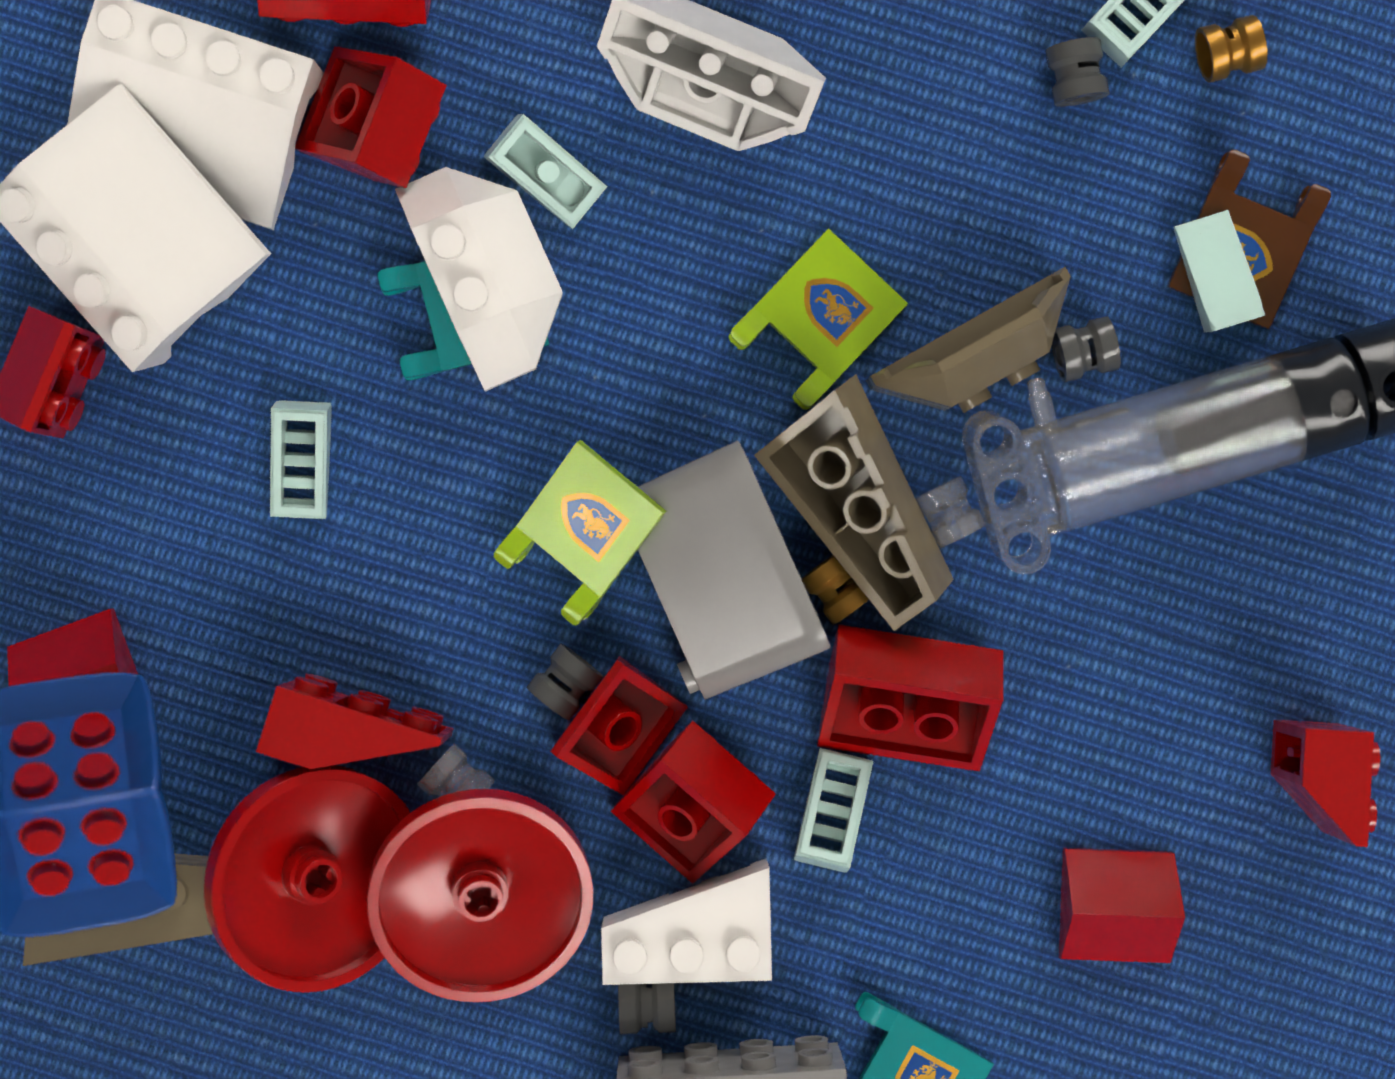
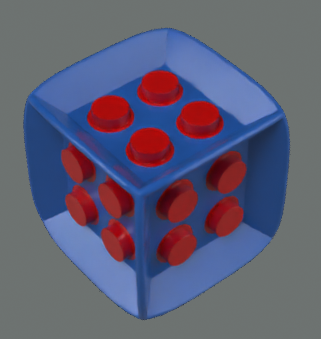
[0,673,177,937]

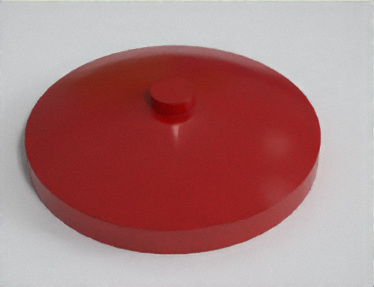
[204,765,411,993]
[367,789,593,1002]

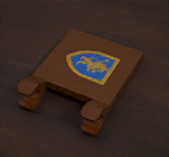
[1167,149,1331,329]

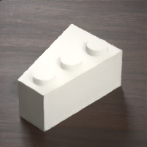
[601,858,772,985]

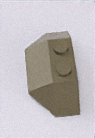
[865,267,1071,413]

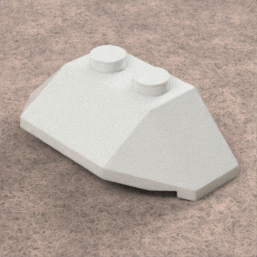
[597,0,826,151]
[395,167,563,392]

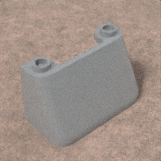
[638,440,830,700]

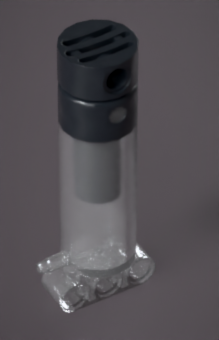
[962,318,1395,575]

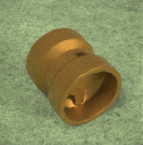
[1195,15,1268,83]
[801,555,869,625]

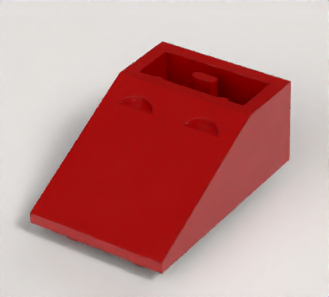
[256,673,454,769]

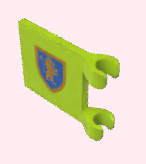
[728,228,908,410]
[494,440,667,626]

